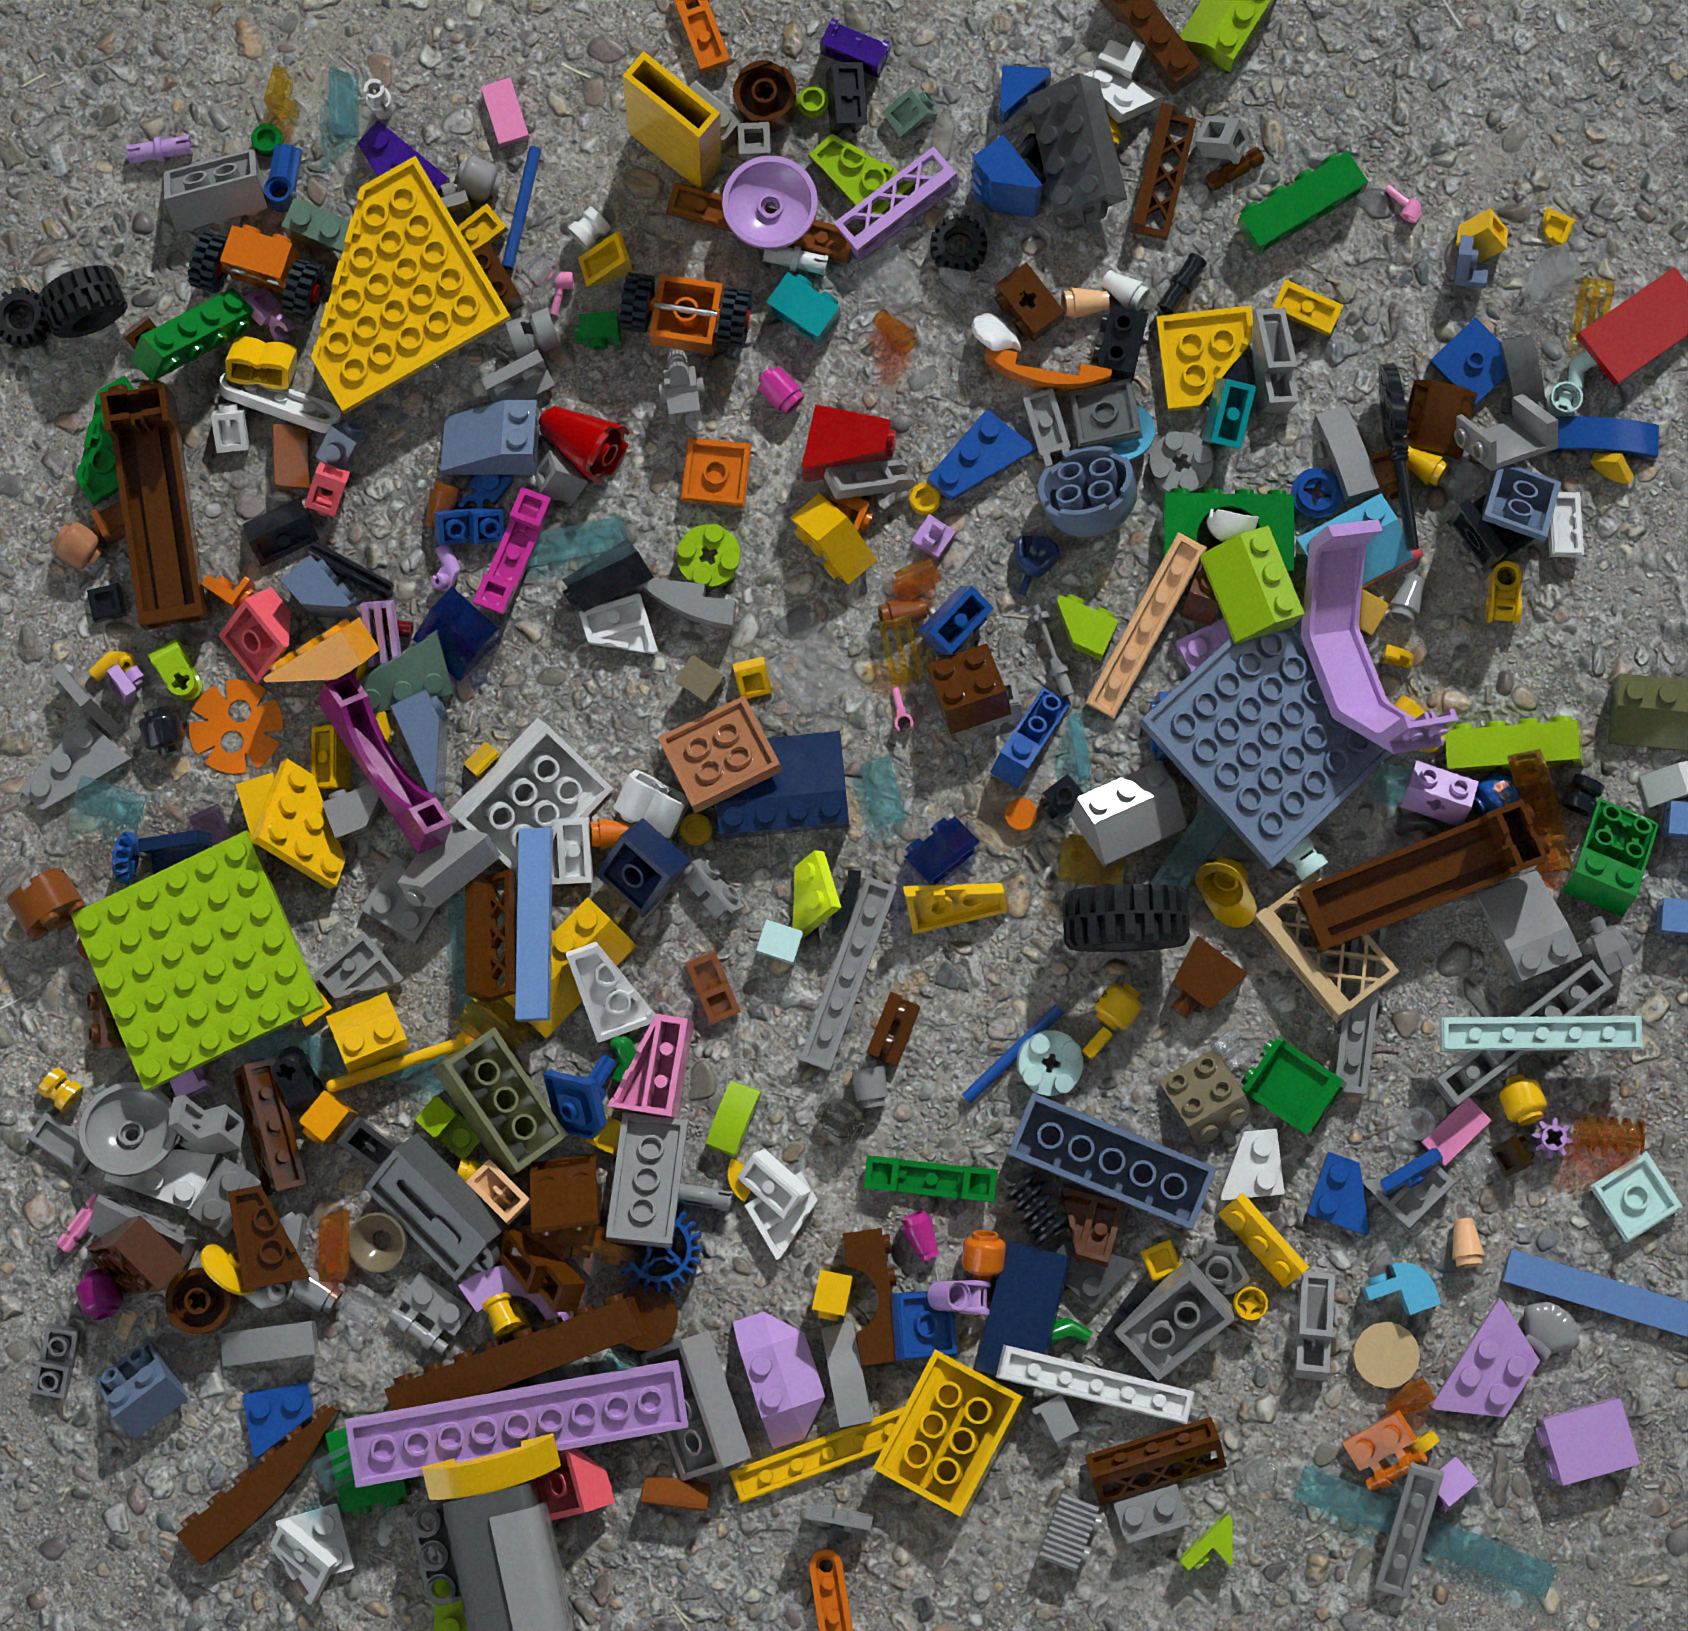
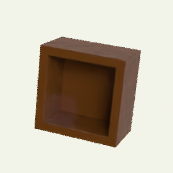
[926,643,1012,735]

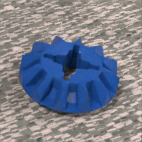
[1291,468,1343,519]
[112,832,140,884]

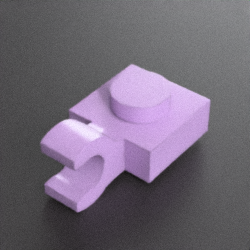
[243,287,296,342]

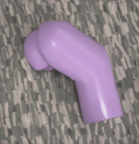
[431,545,460,591]

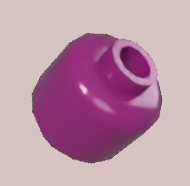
[75,1269,124,1320]

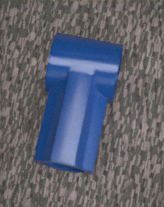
[264,144,303,213]

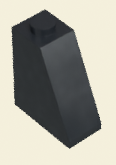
[562,539,654,613]

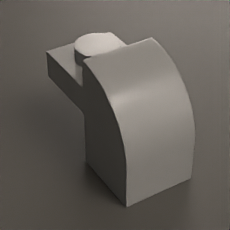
[168,1094,246,1154]

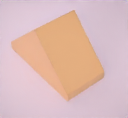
[466,1159,531,1225]

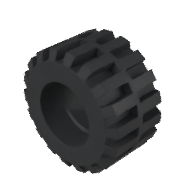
[38,265,128,338]

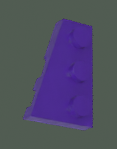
[357,120,450,195]

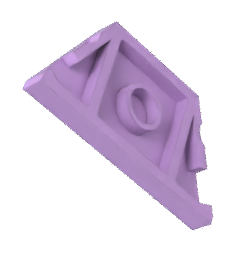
[1430,1297,1540,1417]

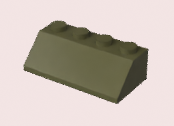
[1608,673,1688,751]
[432,1027,568,1176]

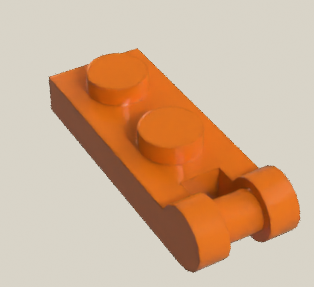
[673,0,731,74]

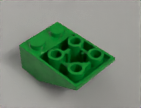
[1562,798,1660,917]

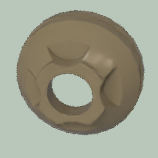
[347,1212,408,1273]

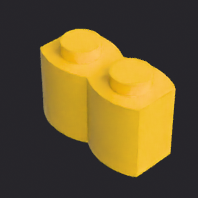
[225,337,297,390]

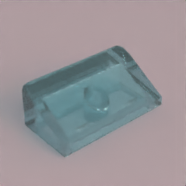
[329,68,359,139]

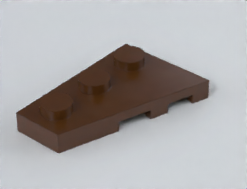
[228,1185,311,1290]

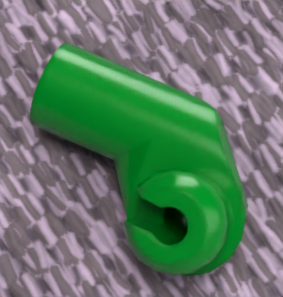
[610,1035,637,1083]
[1050,1318,1093,1347]

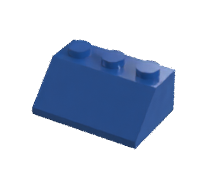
[970,134,1042,218]

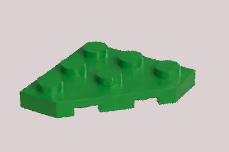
[75,375,134,506]

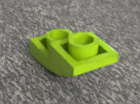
[705,1080,761,1157]

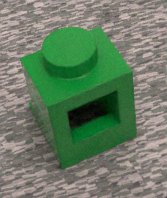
[574,311,622,351]

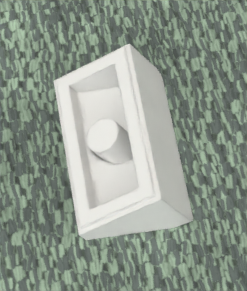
[737,1149,811,1220]

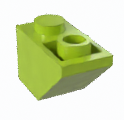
[1056,594,1119,661]

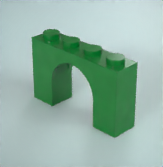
[1162,488,1294,577]

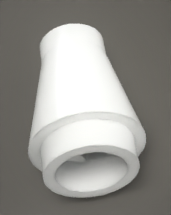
[1101,270,1150,311]

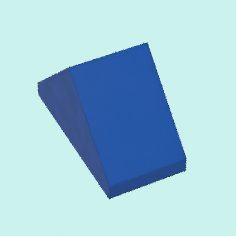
[999,65,1052,123]

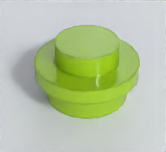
[797,87,829,118]

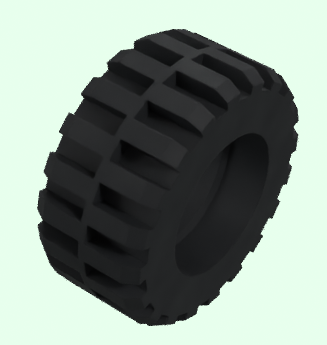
[1062,884,1190,952]

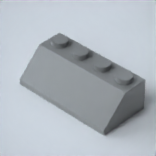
[640,1330,752,1481]

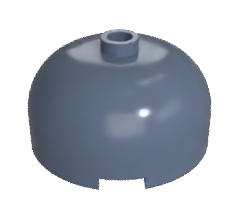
[1038,446,1137,538]

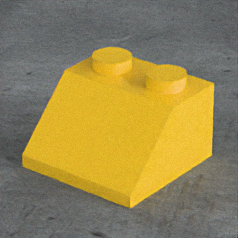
[326,992,411,1073]

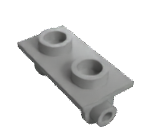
[683,857,745,923]

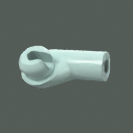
[1568,349,1598,390]

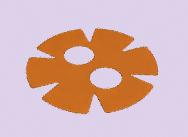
[189,679,283,774]

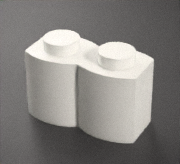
[613,770,690,838]

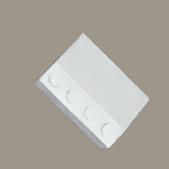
[449,718,613,876]

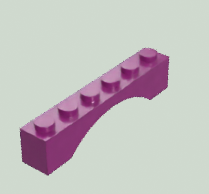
[318,671,453,854]

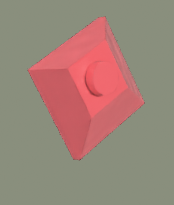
[218,587,291,684]
[533,1448,615,1521]

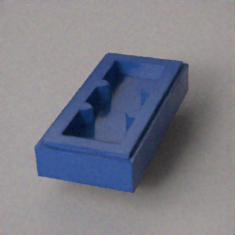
[1380,1148,1443,1197]

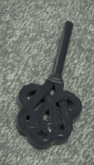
[1378,363,1419,551]

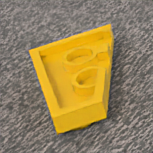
[903,883,1008,935]

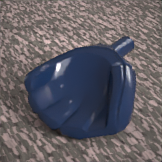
[1013,535,1061,596]

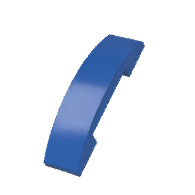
[1549,416,1659,458]

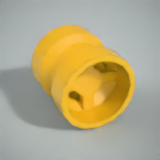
[37,1067,84,1112]
[1232,1287,1268,1320]

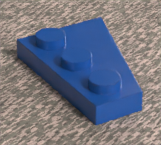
[926,409,1037,501]

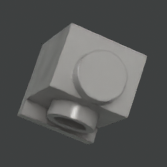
[1195,116,1250,164]
[738,122,772,162]
[1031,1393,1080,1448]

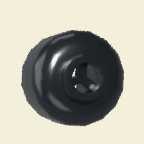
[139,705,185,755]

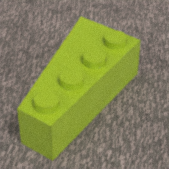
[1445,715,1584,773]

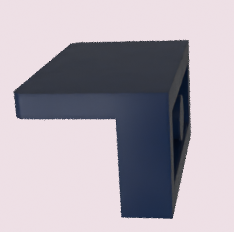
[138,830,212,875]

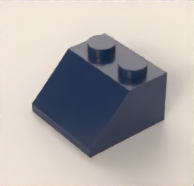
[595,818,691,918]

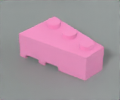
[607,1014,694,1118]

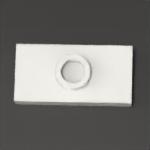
[1548,492,1584,558]

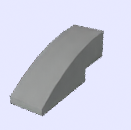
[1252,308,1299,413]
[1315,405,1379,503]
[641,579,737,631]
[1293,1271,1335,1381]
[220,1321,320,1367]
[821,1322,873,1428]

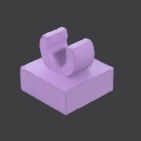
[911,514,956,560]
[105,664,144,707]

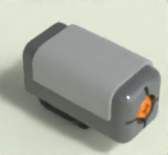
[411,1479,574,1631]

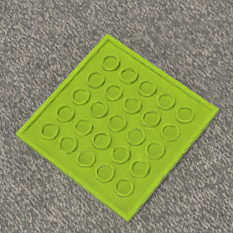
[71,830,325,1092]

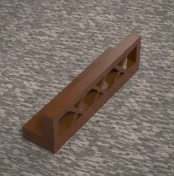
[1130,103,1197,240]
[465,869,516,1003]
[233,1058,307,1197]
[1084,1417,1227,1506]

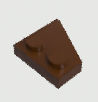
[1062,1187,1125,1268]

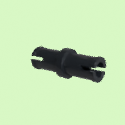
[1157,253,1207,315]

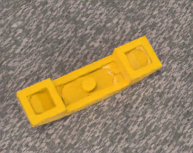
[422,1433,561,1500]

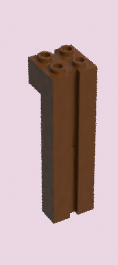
[99,380,209,630]
[1293,799,1550,954]

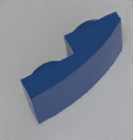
[434,508,504,546]

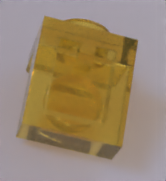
[263,65,300,119]

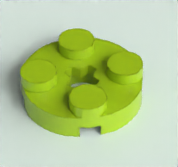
[677,523,741,589]

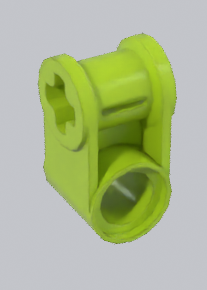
[148,637,203,702]

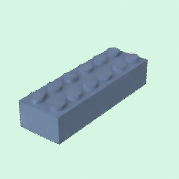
[1007,1092,1217,1230]

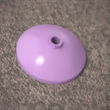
[722,156,818,249]

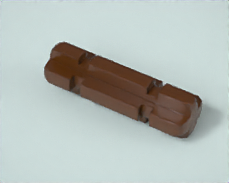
[1205,147,1265,191]

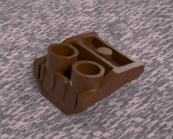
[1404,380,1478,461]

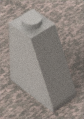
[397,827,501,908]

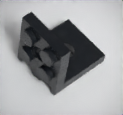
[1446,494,1535,574]

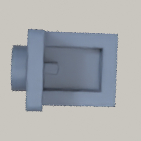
[315,419,369,471]

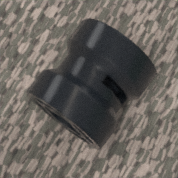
[1562,774,1605,817]

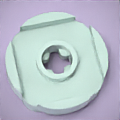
[1017,1030,1083,1096]

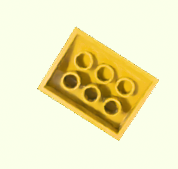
[872,1349,1027,1517]

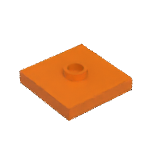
[681,437,752,508]

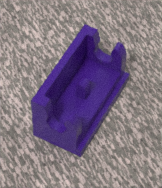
[820,18,892,78]

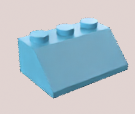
[1296,493,1413,587]

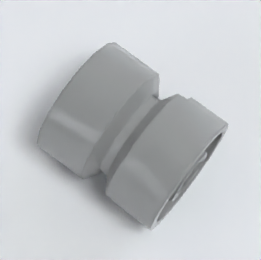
[505,308,561,359]

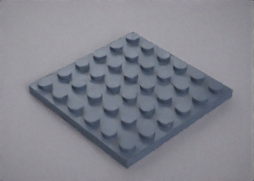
[1138,624,1392,870]

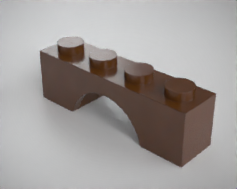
[1101,0,1201,95]
[842,1228,897,1366]

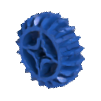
[614,1211,703,1293]

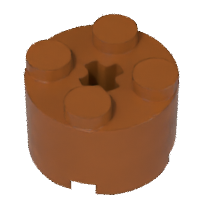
[7,868,86,942]

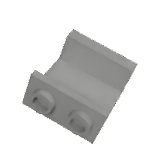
[1454,394,1558,471]

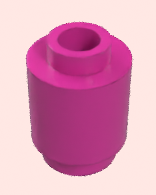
[758,367,805,414]

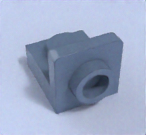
[1454,235,1489,288]

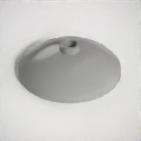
[79,1082,178,1177]

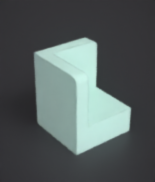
[756,920,803,965]

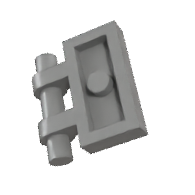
[388,1271,474,1356]

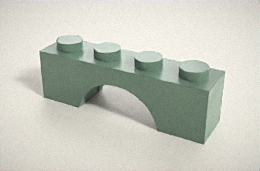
[281,198,350,254]

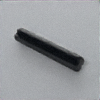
[306,541,395,598]

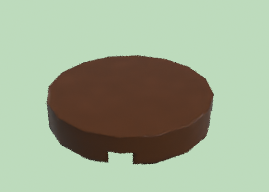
[622,1285,678,1351]

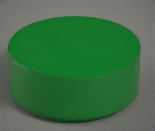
[251,123,284,157]

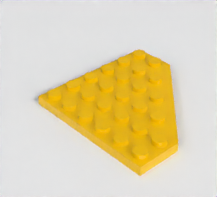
[311,156,511,414]

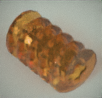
[1573,1114,1646,1160]

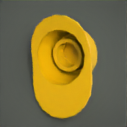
[1195,854,1257,928]

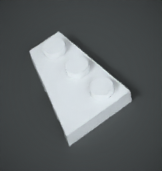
[565,942,655,1043]

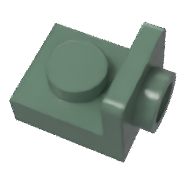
[882,88,938,138]

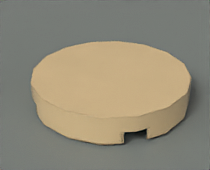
[1352,1322,1420,1389]

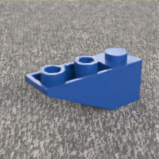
[990,687,1071,789]

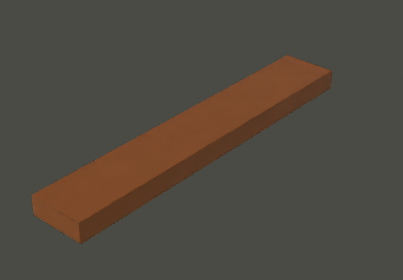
[666,182,857,264]

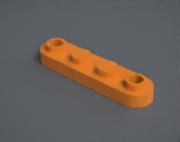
[809,1548,853,1631]

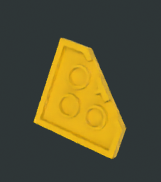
[1155,305,1253,412]
[251,758,346,890]

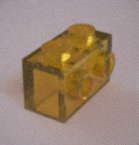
[1056,834,1126,886]

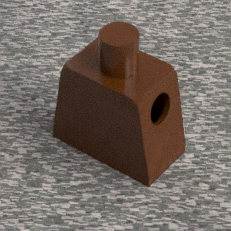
[1171,936,1248,1019]

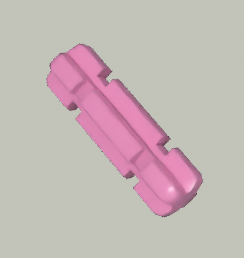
[57,1194,98,1253]

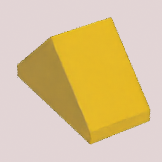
[578,231,634,287]

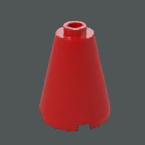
[539,406,629,483]

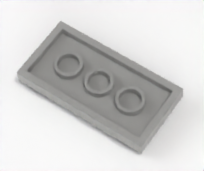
[606,1113,688,1248]

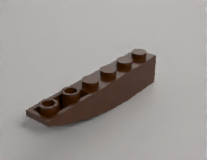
[176,1404,341,1566]

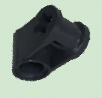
[272,1046,325,1114]

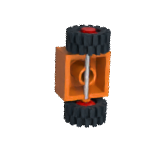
[188,225,326,321]
[619,272,752,355]

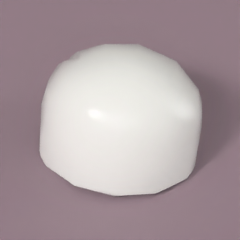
[1207,509,1259,542]

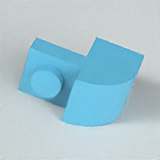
[1361,1262,1441,1315]

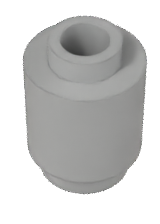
[852,1060,888,1108]
[292,1268,343,1314]

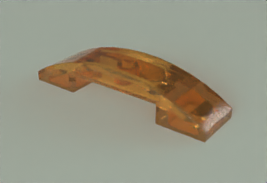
[1507,749,1572,874]

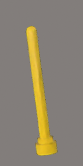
[326,1026,477,1092]

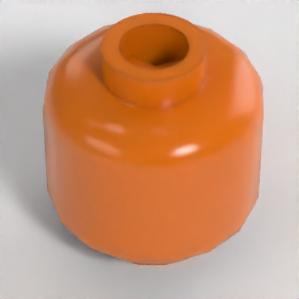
[961,1230,1006,1281]

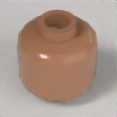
[52,522,103,569]

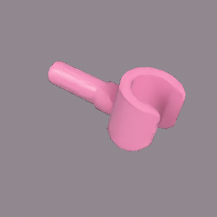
[1384,185,1421,224]
[550,272,574,316]
[891,687,914,732]

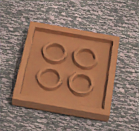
[657,696,783,814]

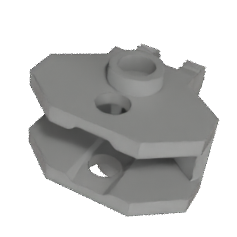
[658,349,706,425]

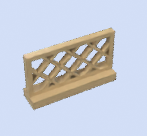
[1253,872,1399,1023]

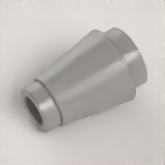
[1389,574,1425,625]

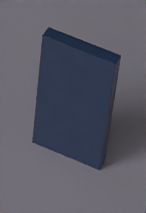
[975,1241,1071,1375]

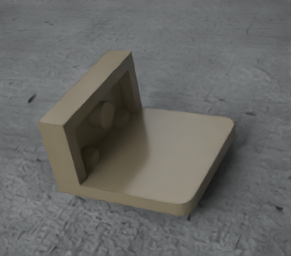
[1160,1050,1253,1147]

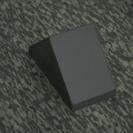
[336,1116,398,1172]

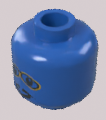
[1472,772,1521,816]

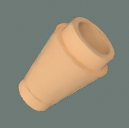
[1061,287,1109,319]
[1452,1218,1485,1268]

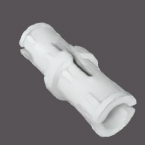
[364,79,394,120]
[762,246,829,276]

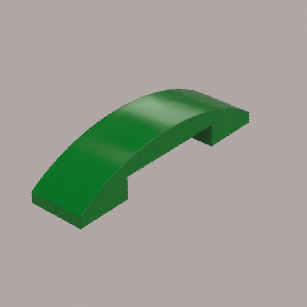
[863,1155,998,1203]

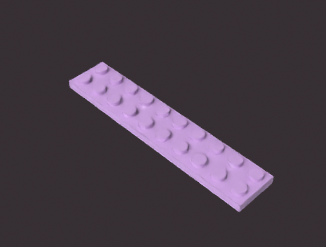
[345,1360,689,1488]

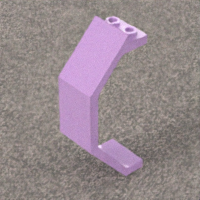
[1300,519,1459,754]

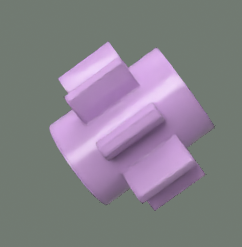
[1530,1118,1573,1159]

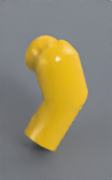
[88,651,136,682]

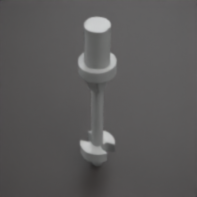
[1030,604,1074,697]

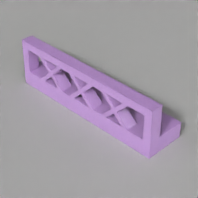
[834,146,959,262]

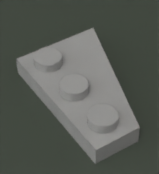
[19,717,134,812]

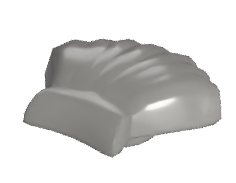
[1193,1241,1250,1295]
[1524,1302,1579,1362]

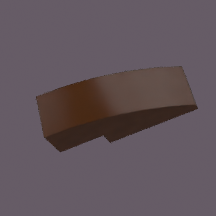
[498,1228,586,1313]

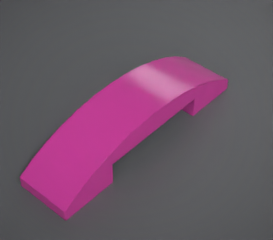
[473,487,552,615]

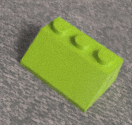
[1179,0,1276,73]
[1199,525,1304,644]

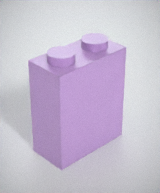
[1536,1397,1640,1486]

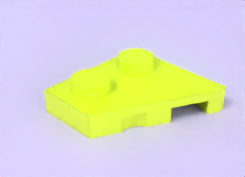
[792,850,842,938]

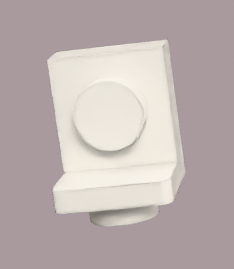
[211,402,250,453]

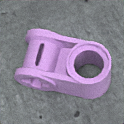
[927,1280,991,1315]

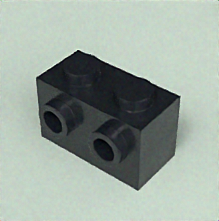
[1092,305,1149,381]

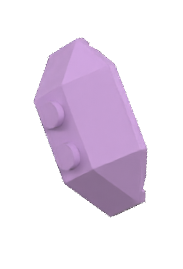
[732,1312,825,1449]

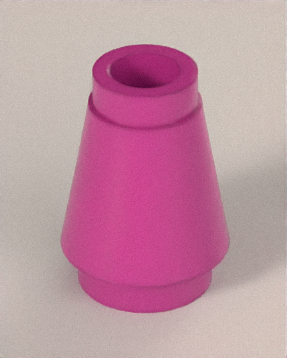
[901,1210,939,1262]

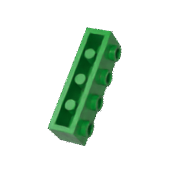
[1237,150,1368,256]
[131,288,254,382]

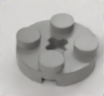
[1149,431,1213,493]

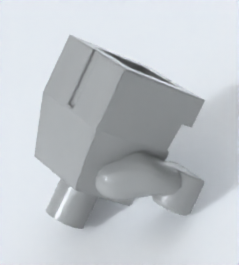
[1576,916,1637,976]

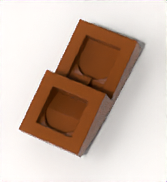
[685,950,741,1025]

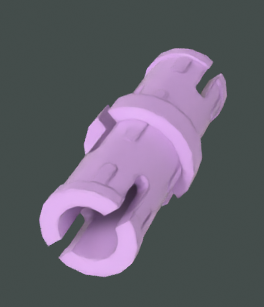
[126,134,193,165]

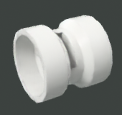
[567,206,611,251]

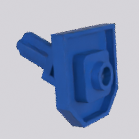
[543,1055,616,1140]

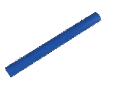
[502,146,542,270]
[961,1004,1064,1104]

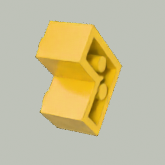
[790,493,878,585]

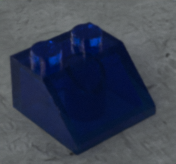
[413,587,503,682]
[904,816,980,885]

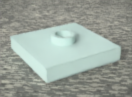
[1589,1151,1683,1242]

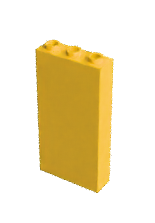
[622,51,721,190]

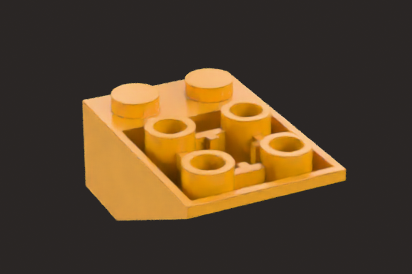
[263,617,380,682]

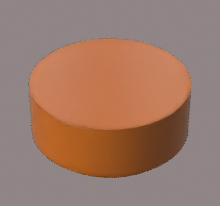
[1005,798,1037,831]

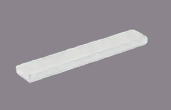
[996,1345,1194,1424]

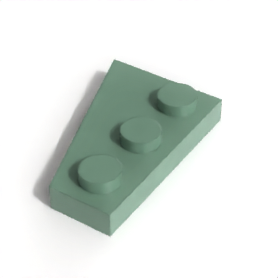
[358,630,454,713]

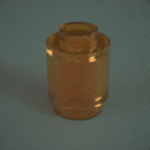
[891,558,941,601]

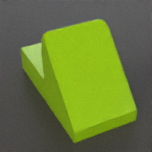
[415,1095,481,1160]
[1177,1512,1233,1570]

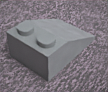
[1476,870,1582,985]
[1115,1258,1234,1381]

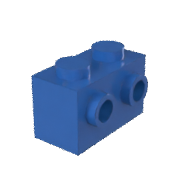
[917,585,993,654]

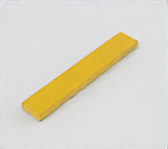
[729,1406,905,1503]

